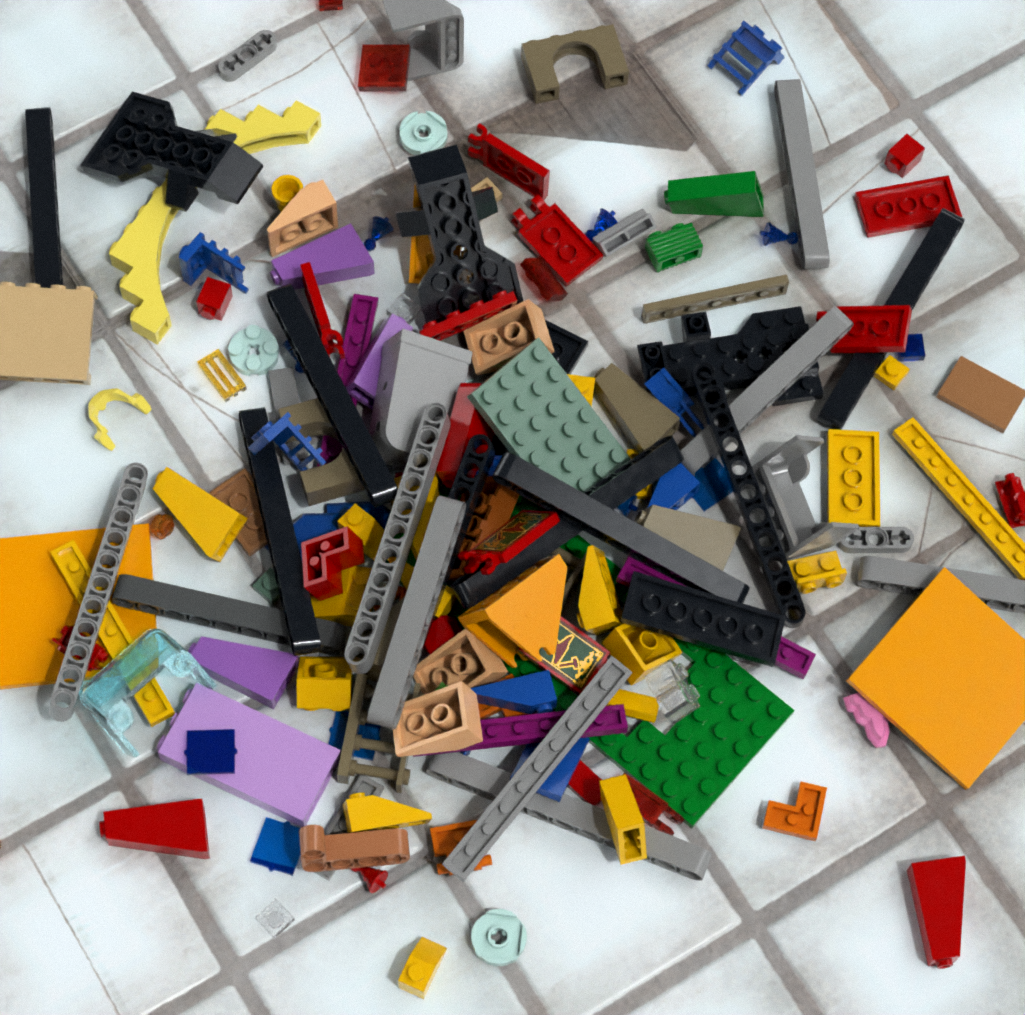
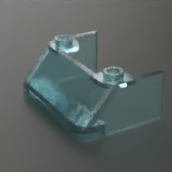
[80,628,217,758]

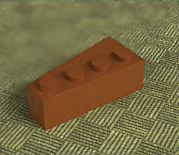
[449,476,519,582]

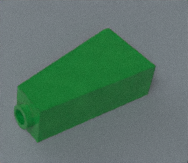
[664,171,764,217]

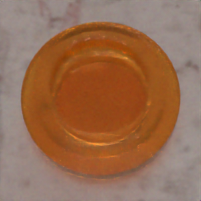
[150,514,174,539]

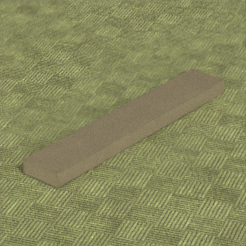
[641,274,789,324]

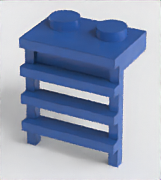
[707,20,785,96]
[178,232,249,294]
[248,412,326,471]

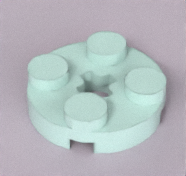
[399,111,448,155]
[228,325,279,376]
[471,909,527,966]

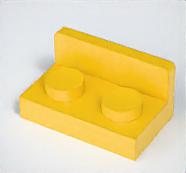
[787,550,847,594]

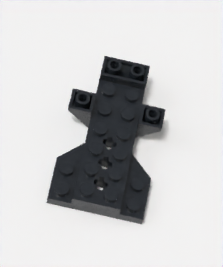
[80,91,264,212]
[395,144,523,324]
[637,306,824,406]

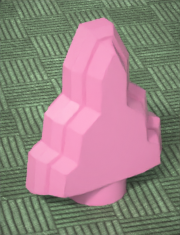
[843,693,890,748]

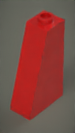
[436,383,495,488]
[99,798,210,859]
[907,855,966,969]

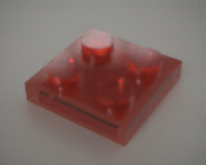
[358,44,411,91]

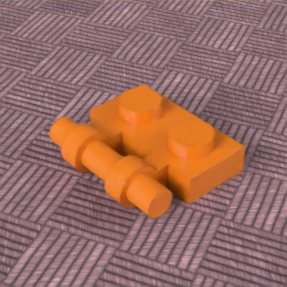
[430,819,492,876]

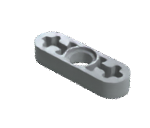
[218,30,277,82]
[838,527,914,553]

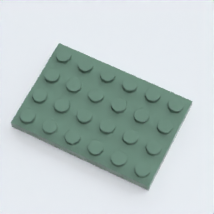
[467,337,631,492]

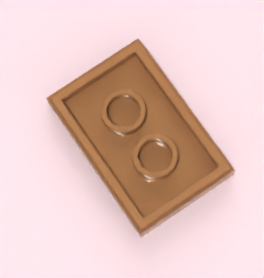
[936,356,1025,433]
[209,468,267,556]

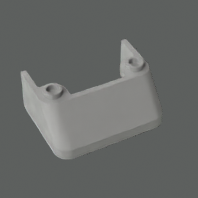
[382,0,464,84]
[749,435,859,559]

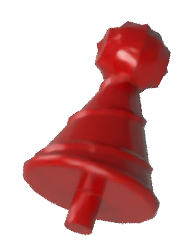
[351,867,388,893]

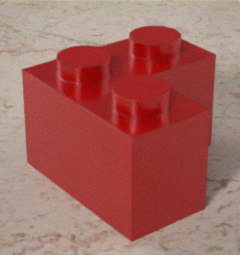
[301,526,365,601]

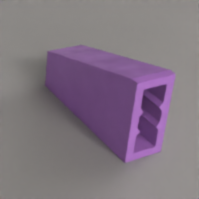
[270,224,375,290]
[346,313,413,410]
[187,636,299,710]

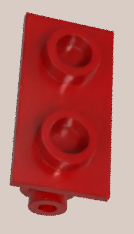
[995,473,1025,528]
[52,625,109,671]

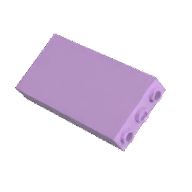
[157,683,341,827]

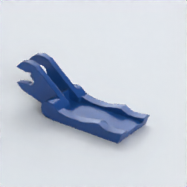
[644,368,705,438]

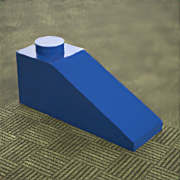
[647,463,700,510]
[471,670,557,714]

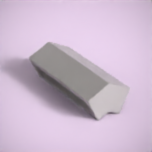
[592,208,657,257]

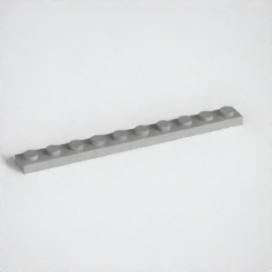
[442,655,633,882]

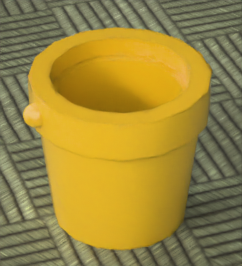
[271,175,303,212]

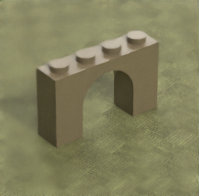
[521,24,629,104]
[278,398,365,506]

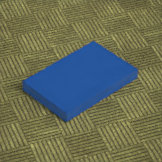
[510,737,589,802]

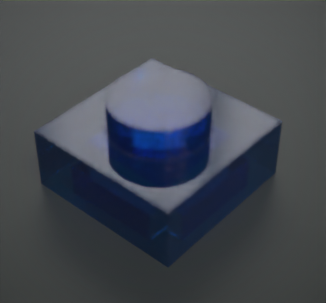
[898,334,926,362]

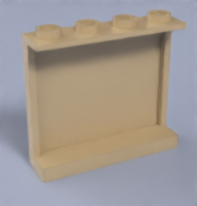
[0,282,98,385]

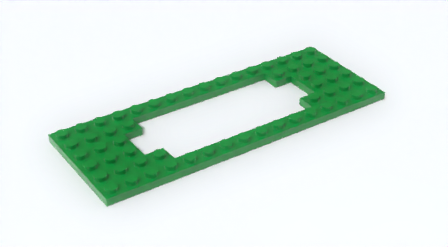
[372,484,795,829]

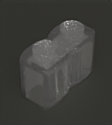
[645,659,700,724]

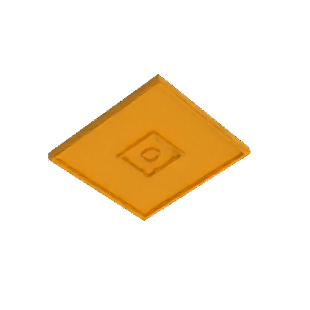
[0,523,160,690]
[846,567,1025,790]

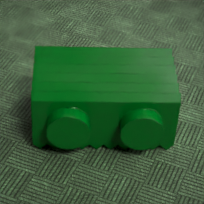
[645,223,703,273]

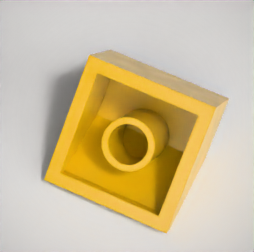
[602,623,683,686]
[296,656,353,711]

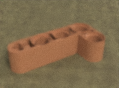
[299,825,410,872]

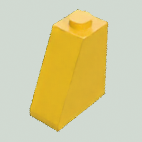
[599,774,647,865]

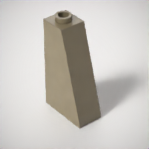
[594,363,680,454]
[634,505,741,571]

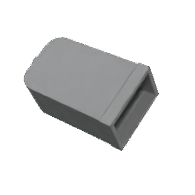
[369,329,473,472]

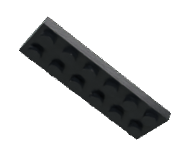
[620,571,786,667]

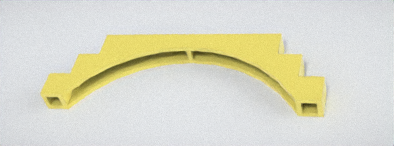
[109,100,321,345]

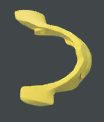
[88,388,151,451]

